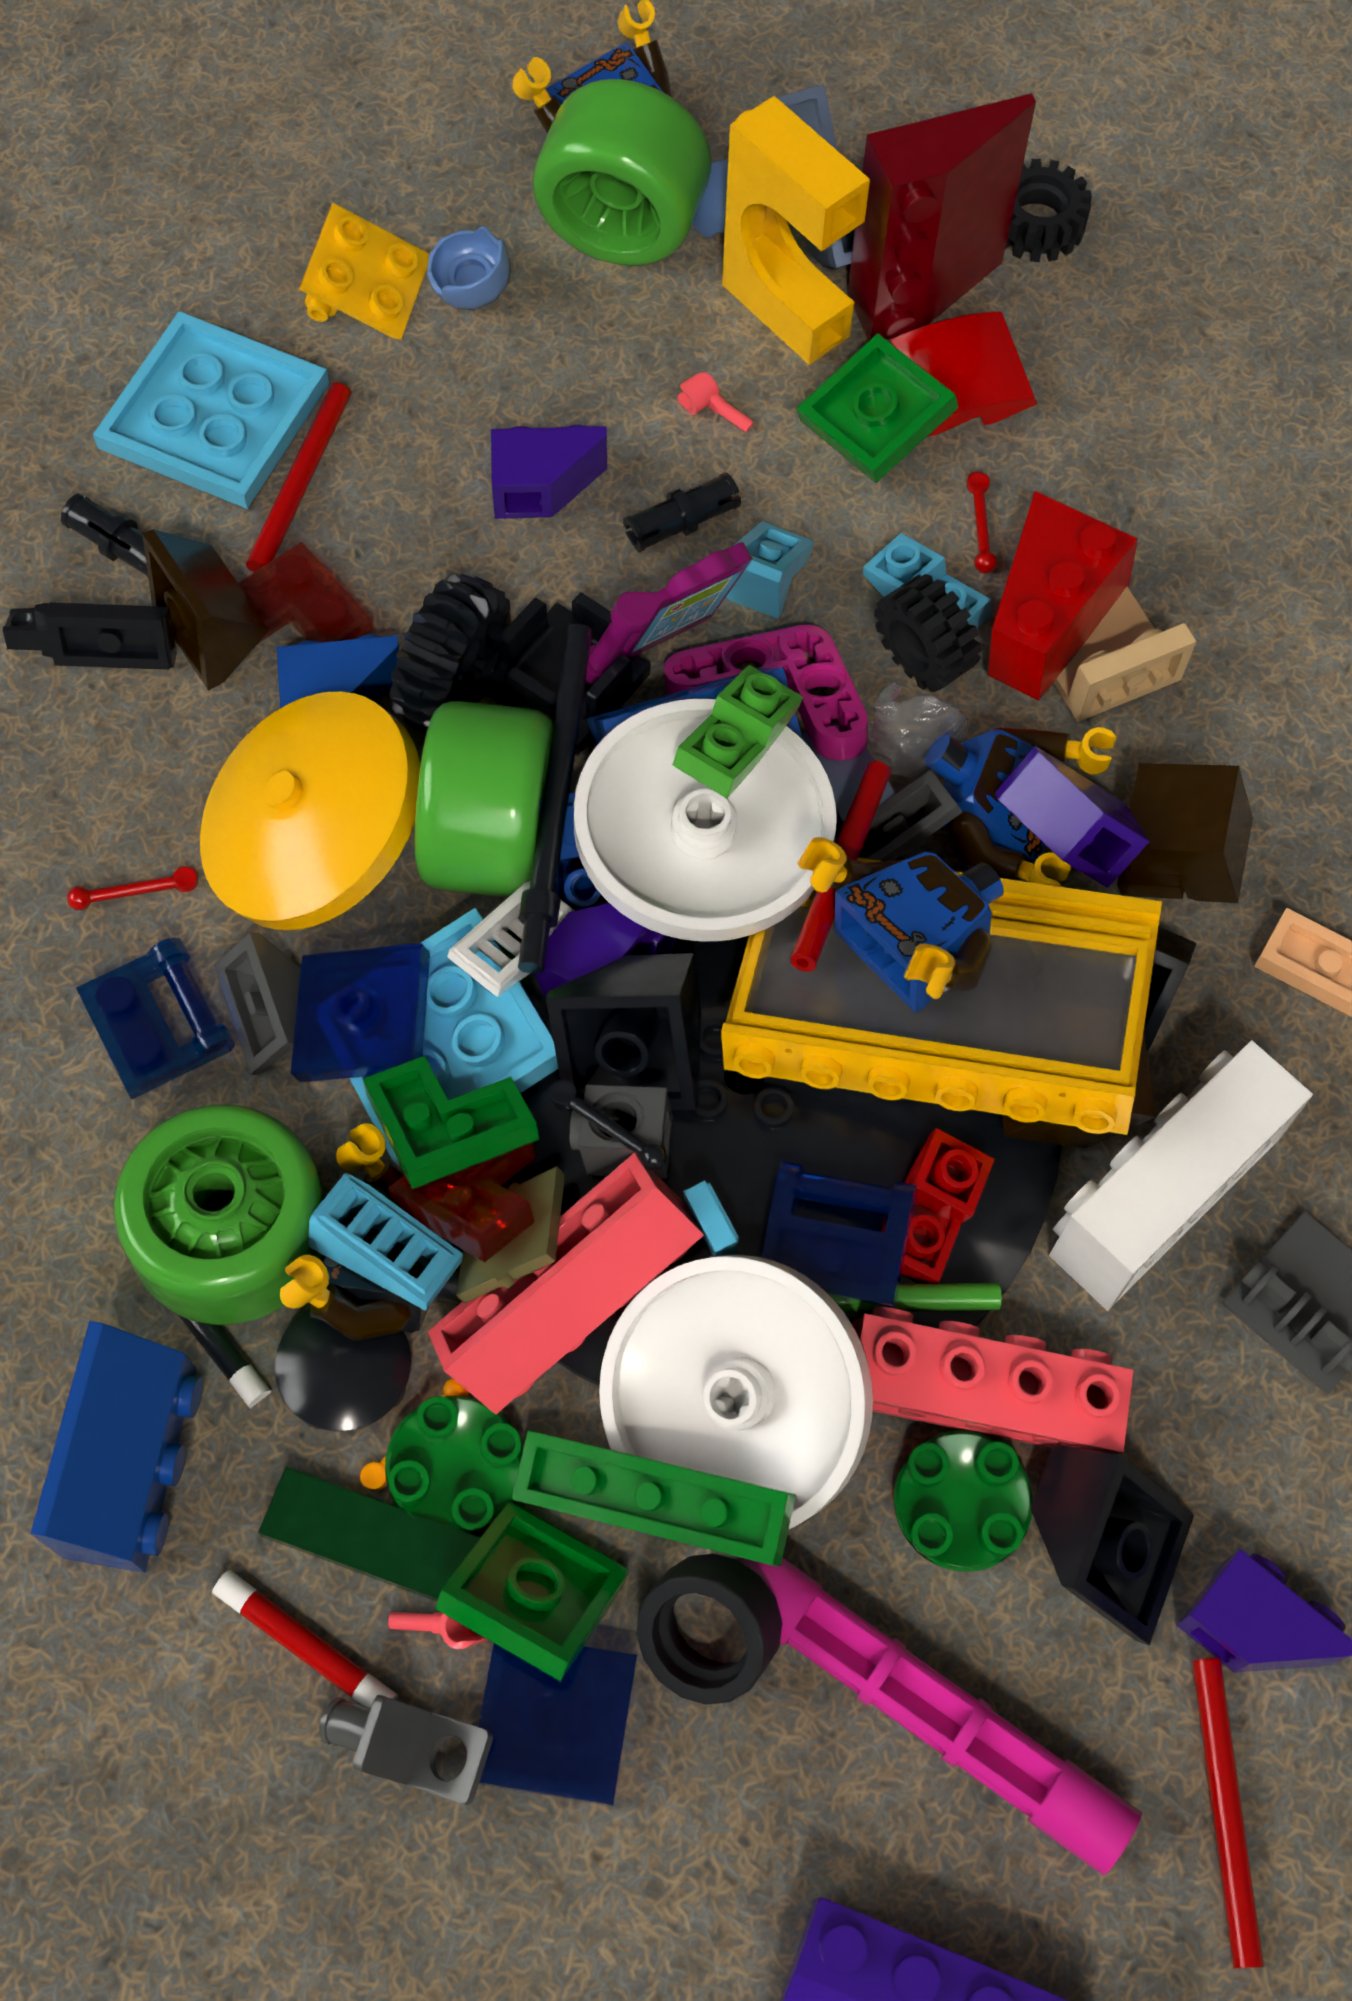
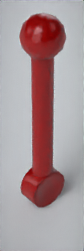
[966,472,997,574]
[67,867,198,911]

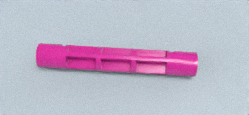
[736,1557,1143,1876]

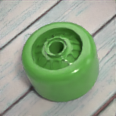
[533,79,712,266]
[414,701,553,898]
[113,1105,325,1325]

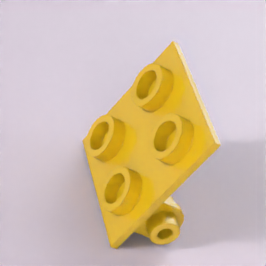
[298,203,429,340]

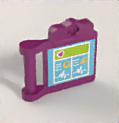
[585,542,753,685]

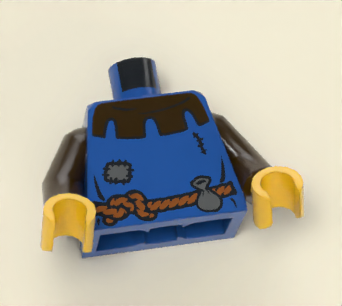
[512,0,672,134]
[924,727,1116,887]
[797,837,1004,1013]

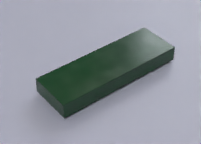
[258,1467,480,1602]

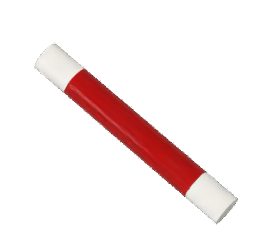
[212,1570,398,1708]

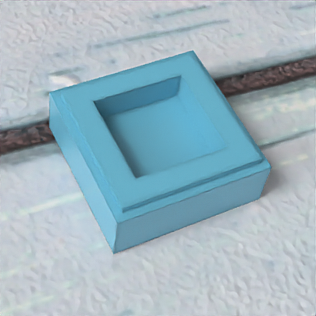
[683,1181,739,1257]

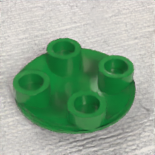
[385,1396,523,1534]
[894,1431,1033,1572]

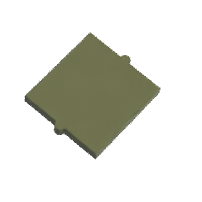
[456,1167,565,1303]

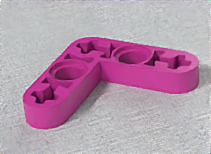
[664,625,868,761]

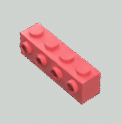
[428,1153,704,1415]
[852,1307,1134,1454]

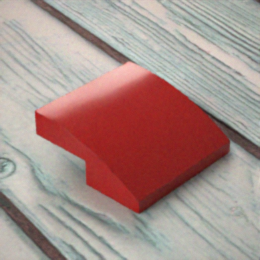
[890,311,1037,437]

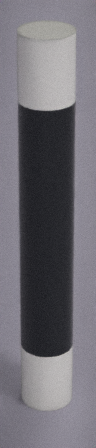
[178,1315,272,1408]

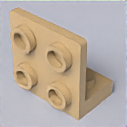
[1053,586,1197,722]

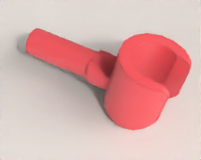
[677,372,754,433]
[388,1611,488,1649]

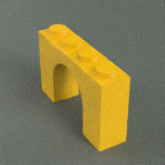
[722,96,870,365]

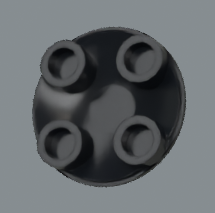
[275,1308,411,1432]

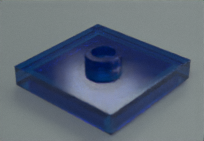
[291,943,430,1082]
[478,1643,637,1807]

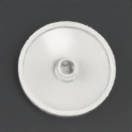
[574,699,837,941]
[599,1255,873,1529]

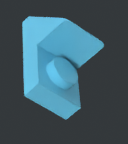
[726,521,815,619]

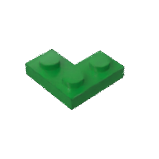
[362,1056,539,1189]

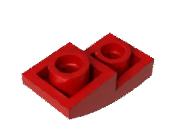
[870,1128,995,1284]

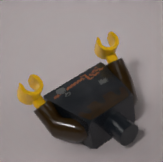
[280,1123,462,1341]

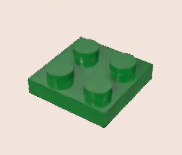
[796,333,958,483]
[435,1501,629,1682]

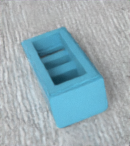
[308,1173,463,1311]

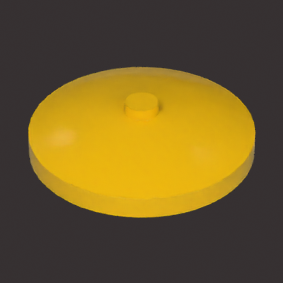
[200,691,420,930]

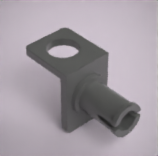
[319,1695,493,1805]

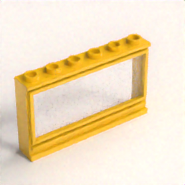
[721,858,1162,1135]

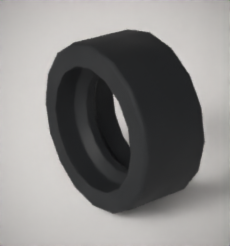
[636,1553,782,1705]

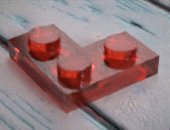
[238,542,373,644]
[388,1143,536,1263]

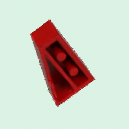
[987,491,1138,701]

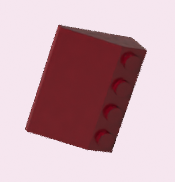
[847,93,1036,341]

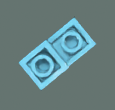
[862,533,992,629]

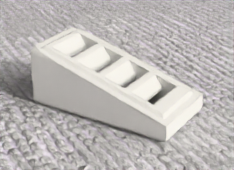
[447,880,575,997]

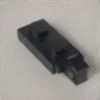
[3,602,177,670]

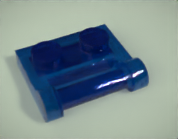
[76,937,235,1100]
[761,1161,917,1308]

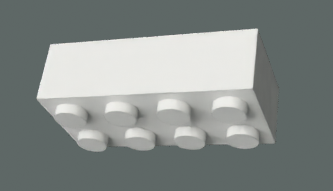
[1049,1040,1313,1311]

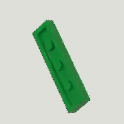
[512,1430,796,1566]

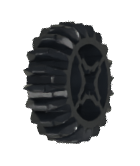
[390,573,512,734]

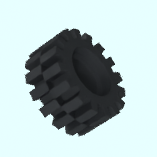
[1005,158,1092,262]
[874,574,982,692]

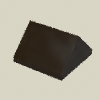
[142,529,269,690]

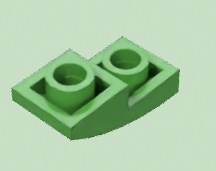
[672,665,803,798]

